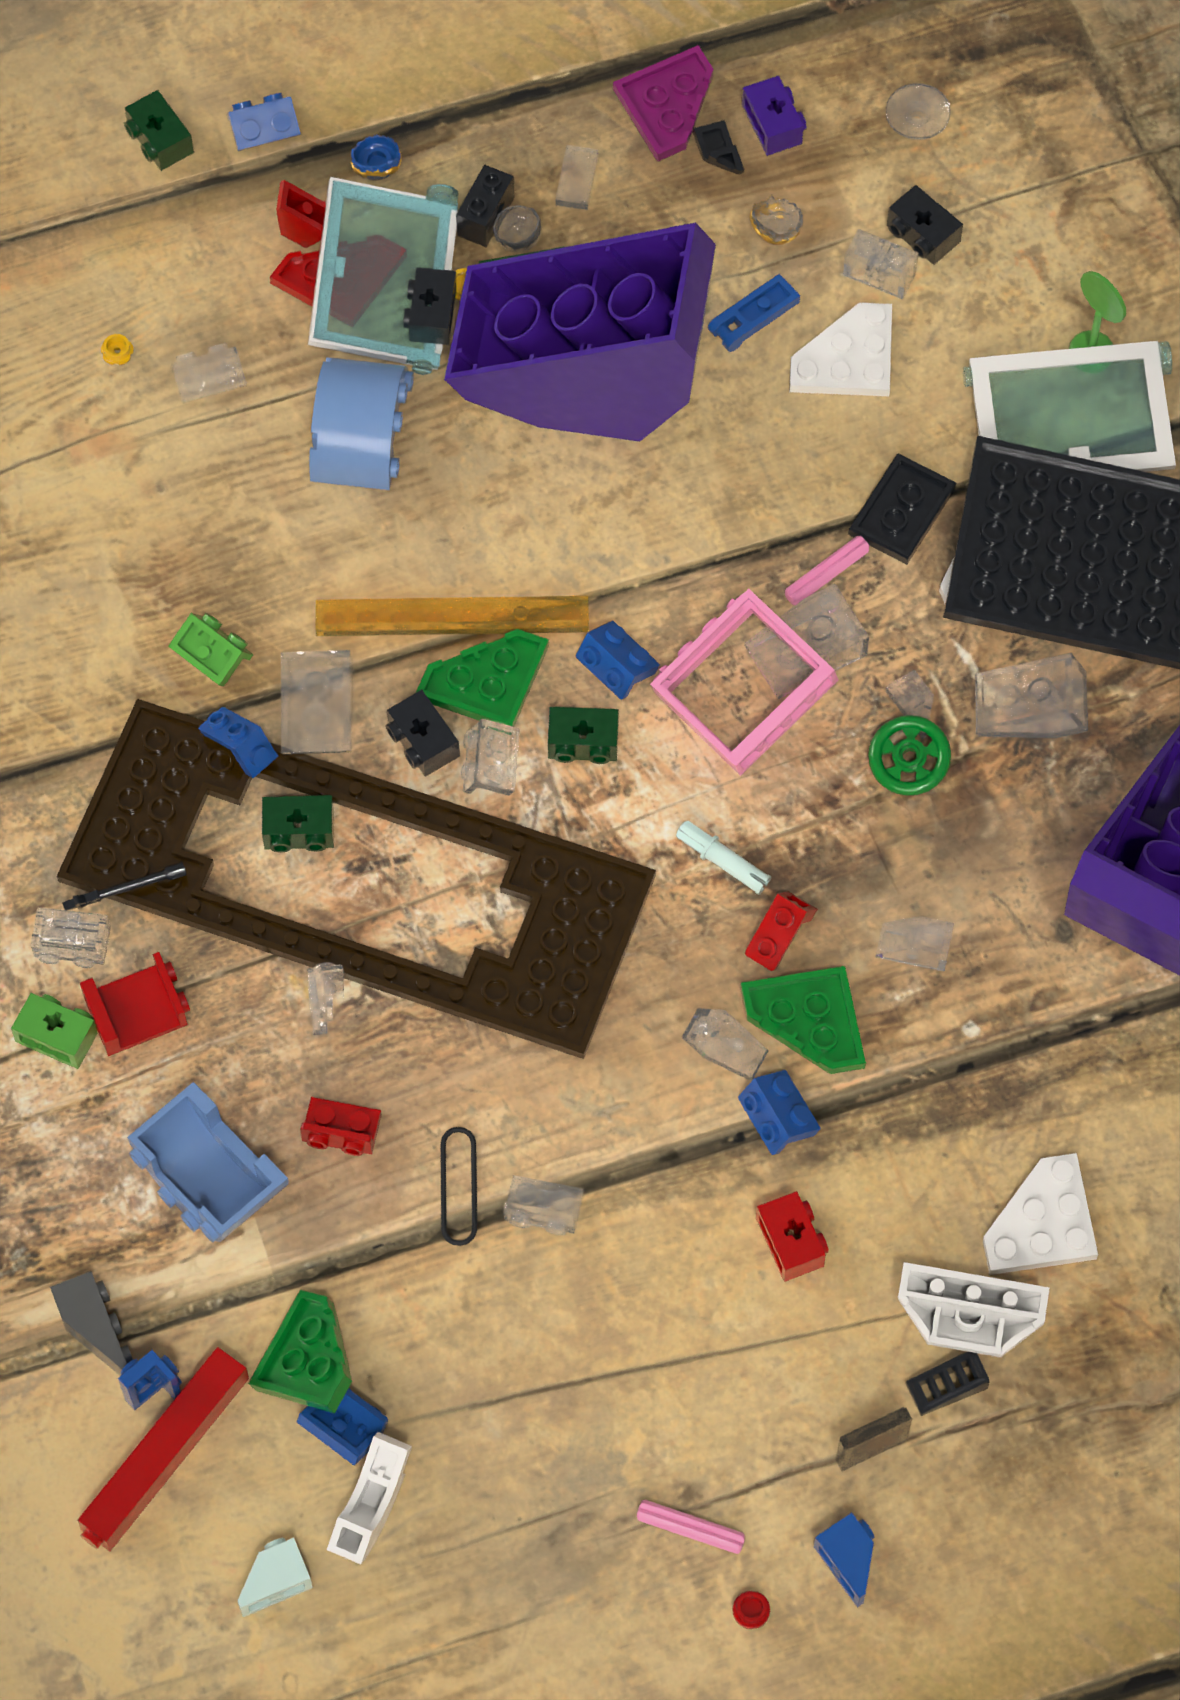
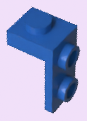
[199,707,278,778]

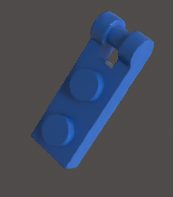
[708,273,800,352]

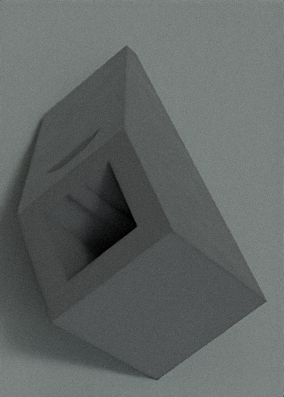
[50,1271,133,1376]

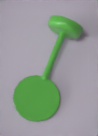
[1069,271,1127,374]

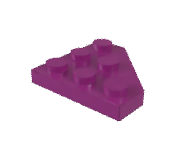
[613,45,713,162]

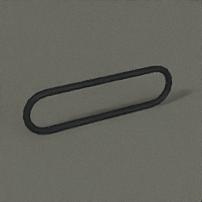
[440,1127,477,1246]

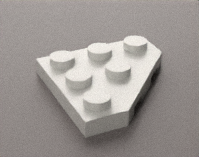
[790,303,892,396]
[983,1153,1098,1275]

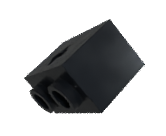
[456,164,515,248]
[887,185,963,265]
[403,267,457,345]
[385,690,460,777]

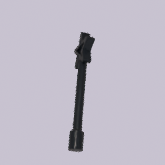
[62,862,187,911]

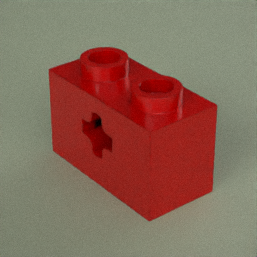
[756,1191,829,1282]

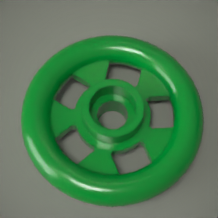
[868,715,951,796]

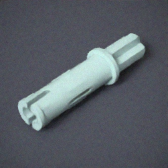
[676,821,771,895]

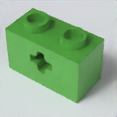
[11,993,98,1069]

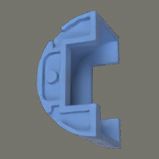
[309,357,414,490]
[127,1082,289,1242]

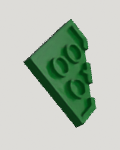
[416,629,549,732]
[740,966,866,1074]
[248,1290,352,1413]

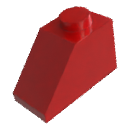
[276,180,326,248]

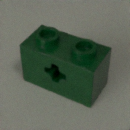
[124,90,194,171]
[548,707,619,764]
[262,795,334,853]

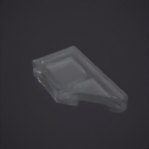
[885,670,934,739]

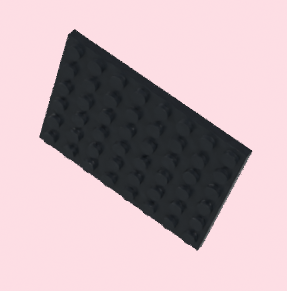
[943,436,1180,669]

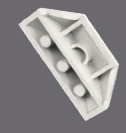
[898,1262,1050,1357]

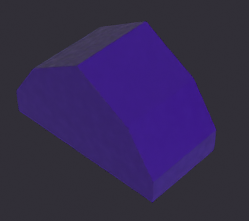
[444,222,716,442]
[1064,725,1180,976]

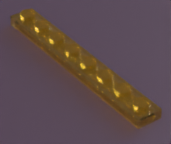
[315,596,589,636]

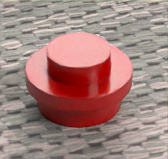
[733,1591,770,1629]

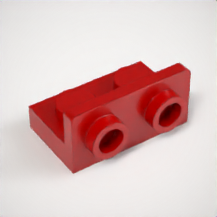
[300,1097,382,1156]

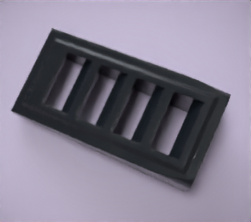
[906,1352,990,1416]

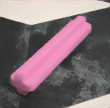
[785,536,869,605]
[637,1500,745,1554]

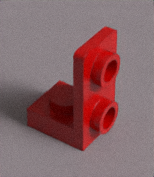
[745,891,818,971]

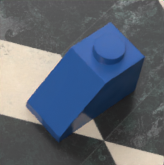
[814,1513,875,1608]

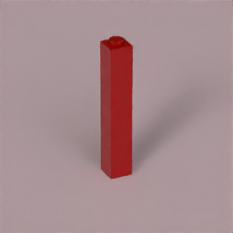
[77,1347,249,1552]

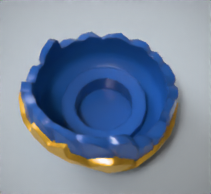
[351,135,402,180]

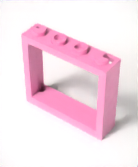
[650,589,838,776]

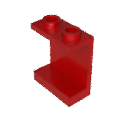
[80,952,190,1056]

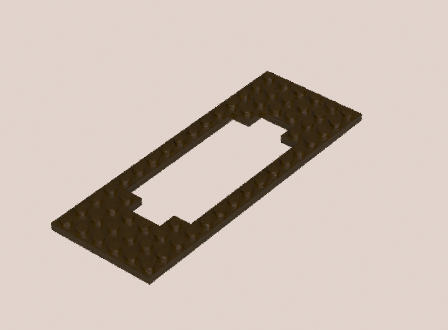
[57,699,656,1059]

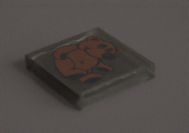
[836,1407,912,1471]

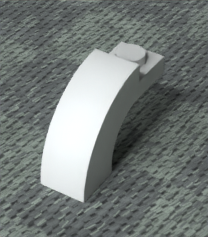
[327,1432,412,1564]

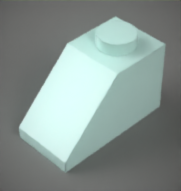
[238,1538,313,1617]

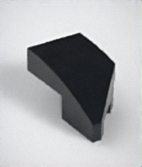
[693,120,744,174]

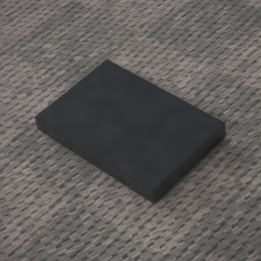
[848,453,957,565]

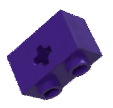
[742,75,807,156]

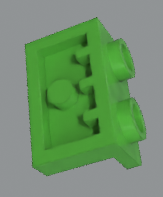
[168,613,253,687]

